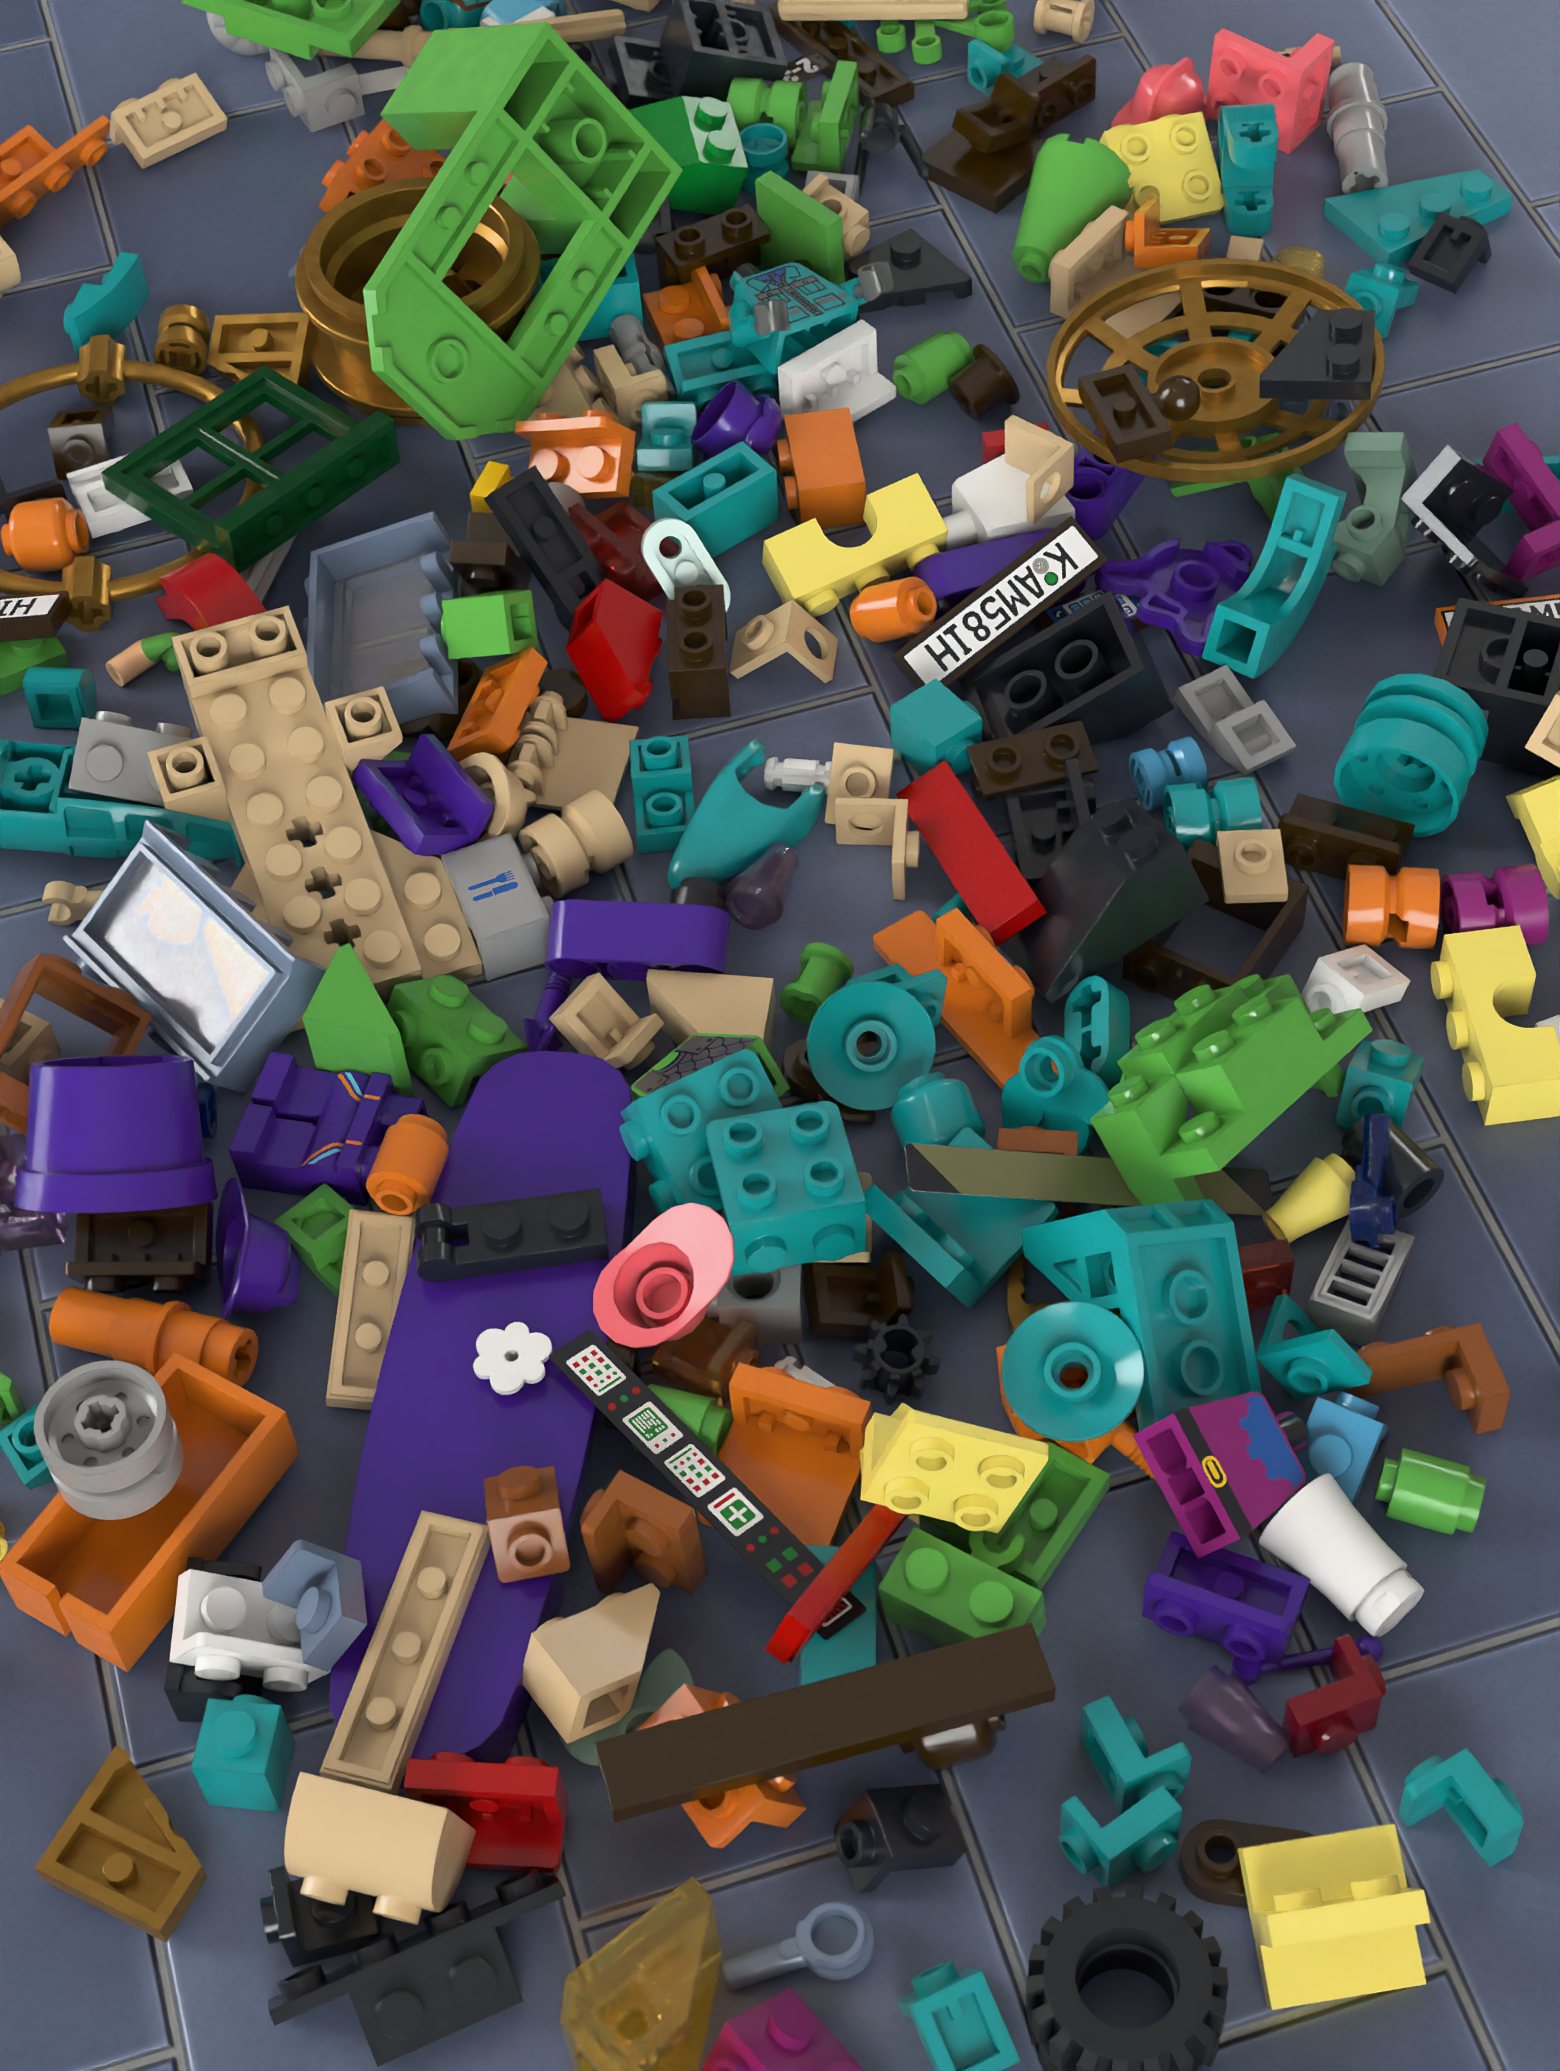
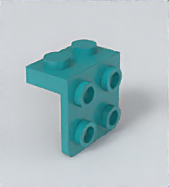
[619,1049,783,1215]
[706,1101,866,1276]

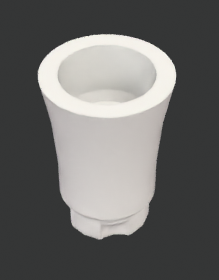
[1259,1473,1425,1638]

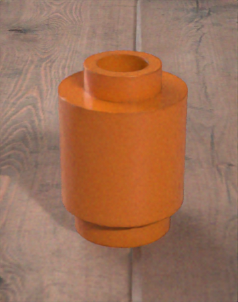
[850,577,937,643]
[366,1114,449,1216]

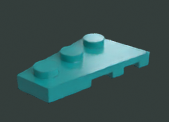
[1323,169,1513,266]

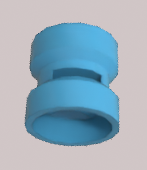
[1129,737,1208,810]

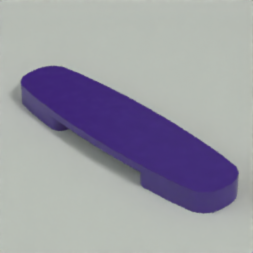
[329,1051,637,1789]

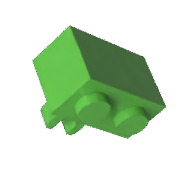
[878,1527,1047,1647]

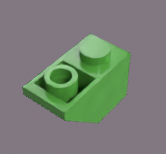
[441,590,538,659]

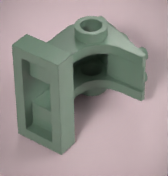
[1330,432,1418,587]

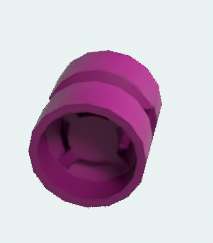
[1439,864,1549,946]

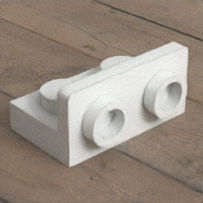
[169,1569,331,1692]

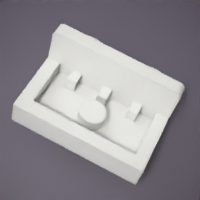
[778,319,896,423]

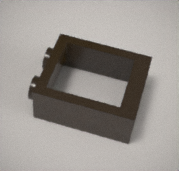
[1122,838,1309,1001]

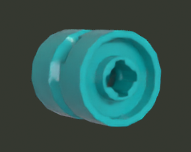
[1163,777,1262,852]

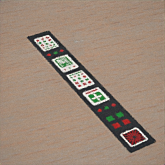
[549,1330,867,1640]

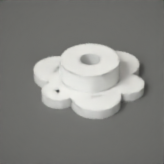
[473,1322,552,1395]

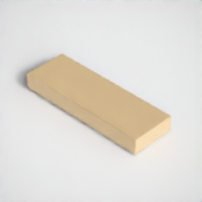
[326,1209,415,1410]

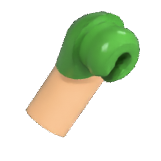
[105,631,182,686]

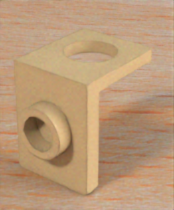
[1005,415,1074,524]
[729,600,838,683]
[825,742,902,829]
[834,798,920,900]
[1216,829,1289,904]

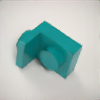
[967,38,1044,96]
[637,401,698,471]
[1079,1695,1192,1815]
[897,1961,1021,2071]

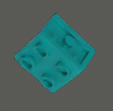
[864,1127,1059,1310]

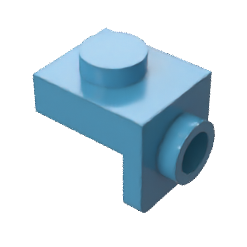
[1296,1390,1391,1504]

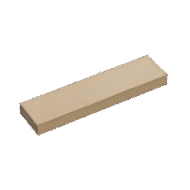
[319,1510,491,1795]

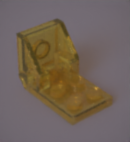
[560,1876,723,2071]

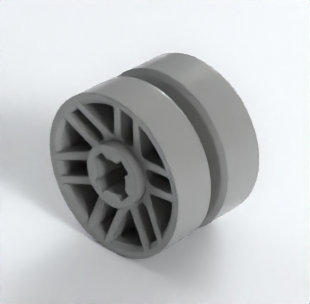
[34,1360,184,1520]

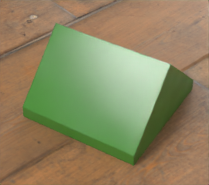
[302,943,415,1097]

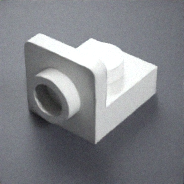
[1301,944,1411,1014]

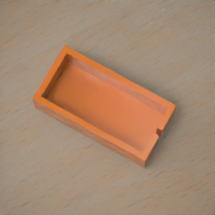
[0,1352,300,1673]

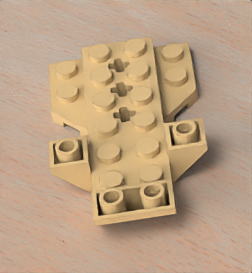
[147,606,482,1033]

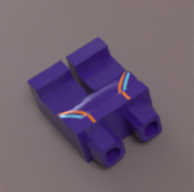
[229,1051,429,1206]

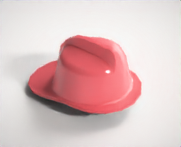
[1111,57,1209,128]
[593,1203,735,1348]

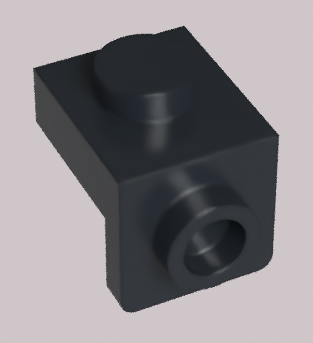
[833,1783,967,1894]

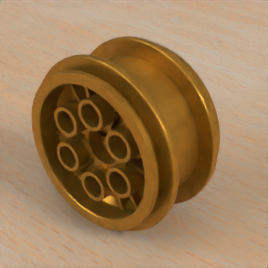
[294,177,541,425]

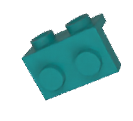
[663,330,779,413]

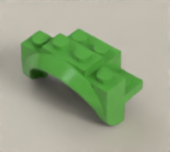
[1090,974,1373,1205]

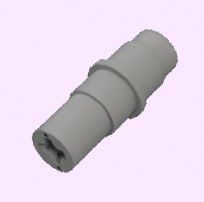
[1326,62,1388,195]

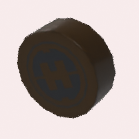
[538,669,588,719]

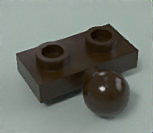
[1078,363,1202,463]

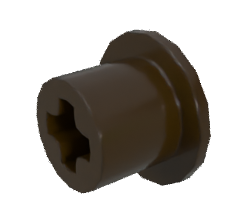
[947,343,1020,420]

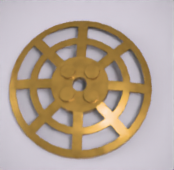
[1046,258,1385,483]

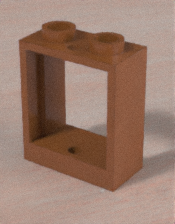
[0,952,153,1137]

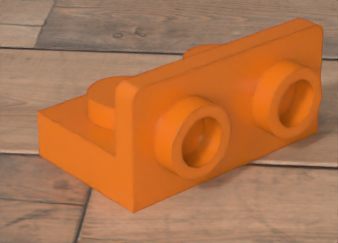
[642,266,732,352]
[515,410,636,499]
[447,647,548,765]

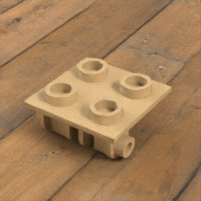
[506,691,639,811]

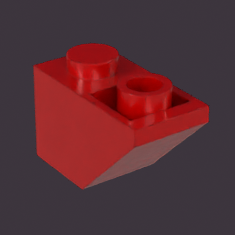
[565,578,663,723]

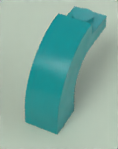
[1201,473,1347,679]

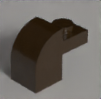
[449,512,532,597]

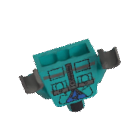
[728,261,894,375]

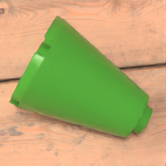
[1012,134,1134,283]

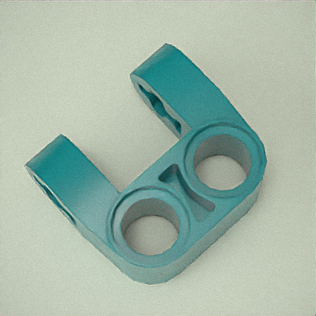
[1216,103,1279,237]

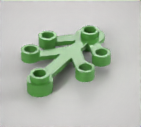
[876,0,1016,64]

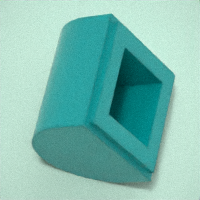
[22,667,97,729]

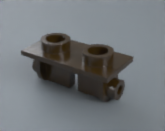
[966,720,1099,802]

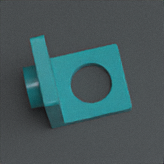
[1255,1294,1373,1401]

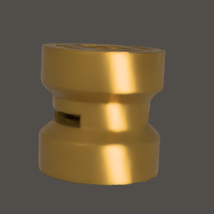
[153,304,212,376]

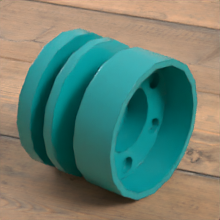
[1333,674,1489,837]

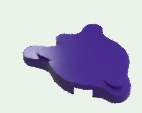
[1094,538,1253,656]

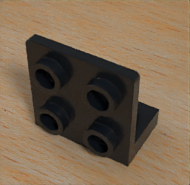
[1401,444,1529,598]

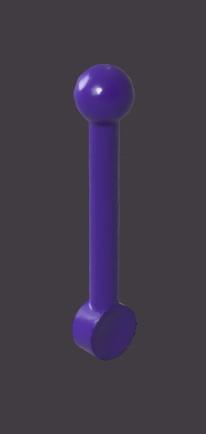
[1231,1634,1384,1686]

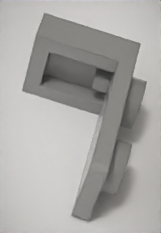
[265,47,365,133]

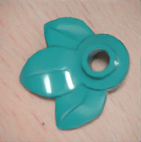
[1001,1035,1110,1156]

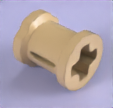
[1033,0,1095,44]

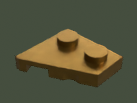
[207,312,318,390]
[34,1746,208,1943]

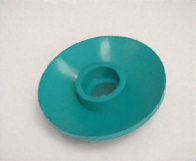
[807,981,936,1110]
[1001,1301,1145,1442]

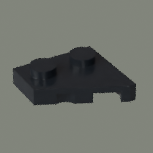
[844,228,972,313]
[1259,308,1376,400]

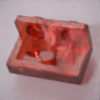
[568,500,679,602]

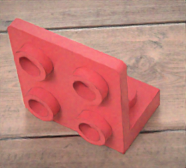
[1205,28,1335,155]

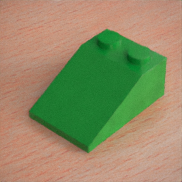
[628,96,748,215]

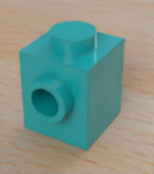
[890,679,983,775]
[191,1695,296,1812]

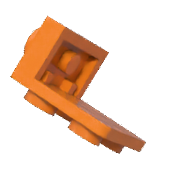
[318,118,446,213]
[696,1362,872,1546]

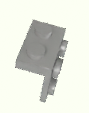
[68,711,193,809]

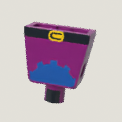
[1133,1391,1309,1559]

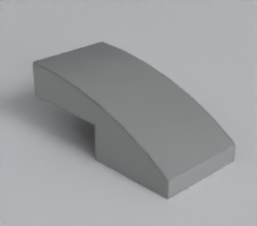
[1173,665,1296,776]

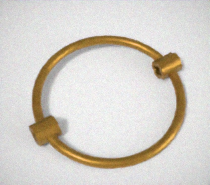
[0,335,270,631]

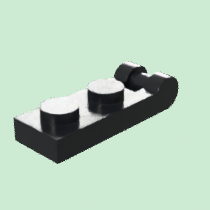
[484,465,611,632]
[413,1188,609,1282]

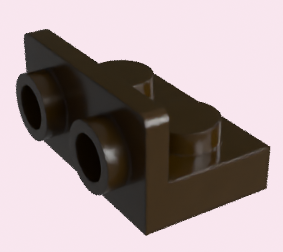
[983,54,1096,135]
[655,204,771,289]
[1277,793,1416,880]

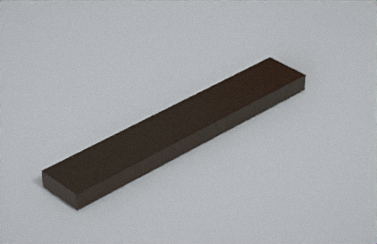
[594,1623,1056,1823]

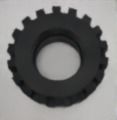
[1026,1885,1229,2071]

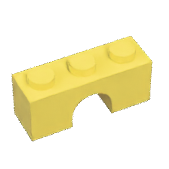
[762,473,949,617]
[1431,925,1560,1126]

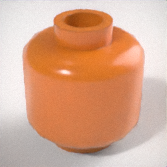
[1,497,90,574]

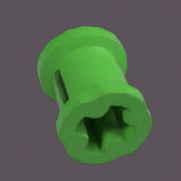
[779,942,854,1025]

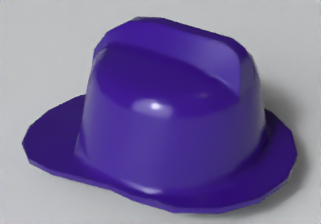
[216,1178,301,1321]

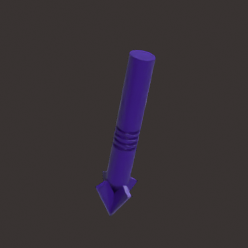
[523,971,573,1052]

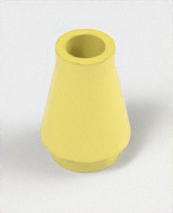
[1262,1153,1365,1246]

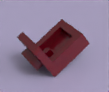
[1281,1634,1386,1758]

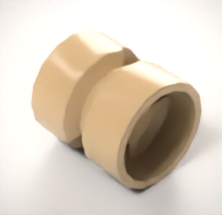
[518,789,633,898]

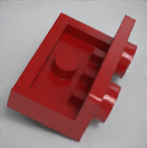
[403,1752,568,1873]

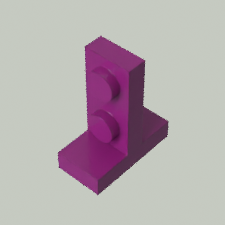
[1482,422,1560,582]

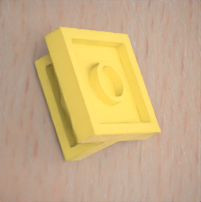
[1237,1824,1431,2010]

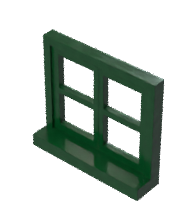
[101,365,400,574]

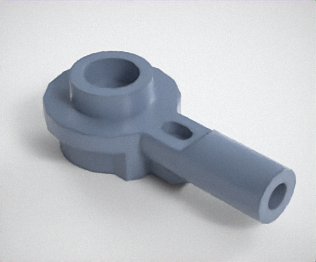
[721,1901,876,1992]

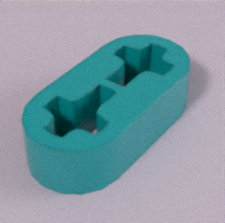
[1064,976,1130,1091]

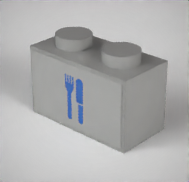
[441,833,554,981]

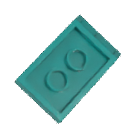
[1020,1199,1262,1432]

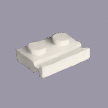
[66,454,194,539]

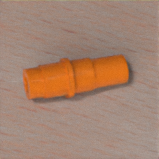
[49,1286,259,1387]

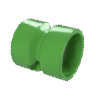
[727,76,808,149]

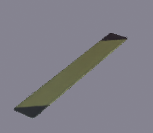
[905,1143,1273,1216]

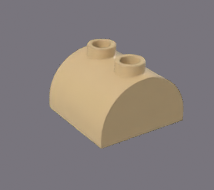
[284,1771,476,1925]

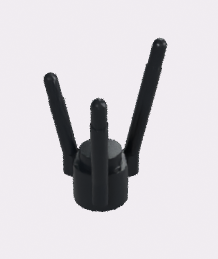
[854,100,930,195]

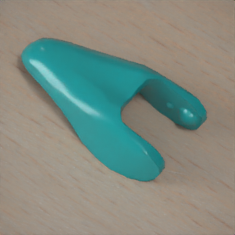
[667,739,826,889]

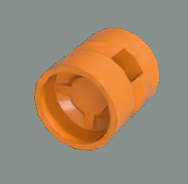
[1342,864,1440,950]

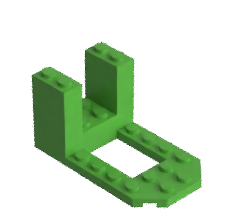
[363,22,683,441]

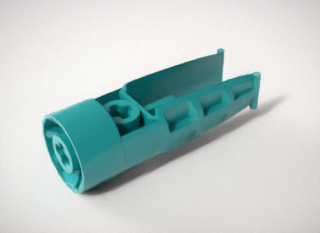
[0,739,245,868]

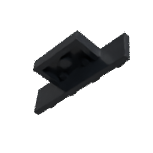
[268,1869,566,2067]

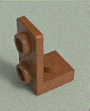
[1342,1322,1511,1435]

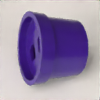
[14,1055,218,1213]

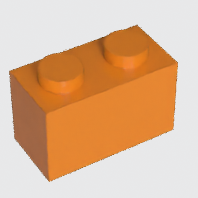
[775,407,866,529]

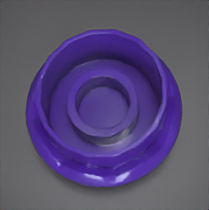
[690,380,782,462]

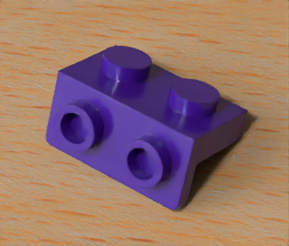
[352,734,494,856]
[1142,1531,1310,1666]

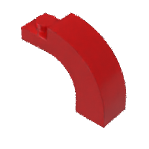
[155,553,266,631]

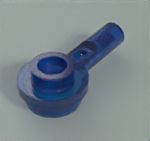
[1349,1113,1397,1248]

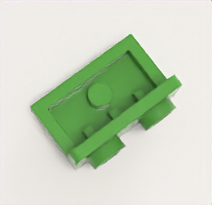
[386,974,528,1107]

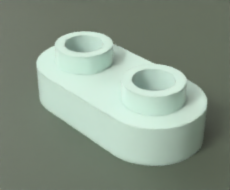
[641,518,731,612]

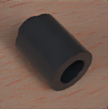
[1340,1116,1444,1219]

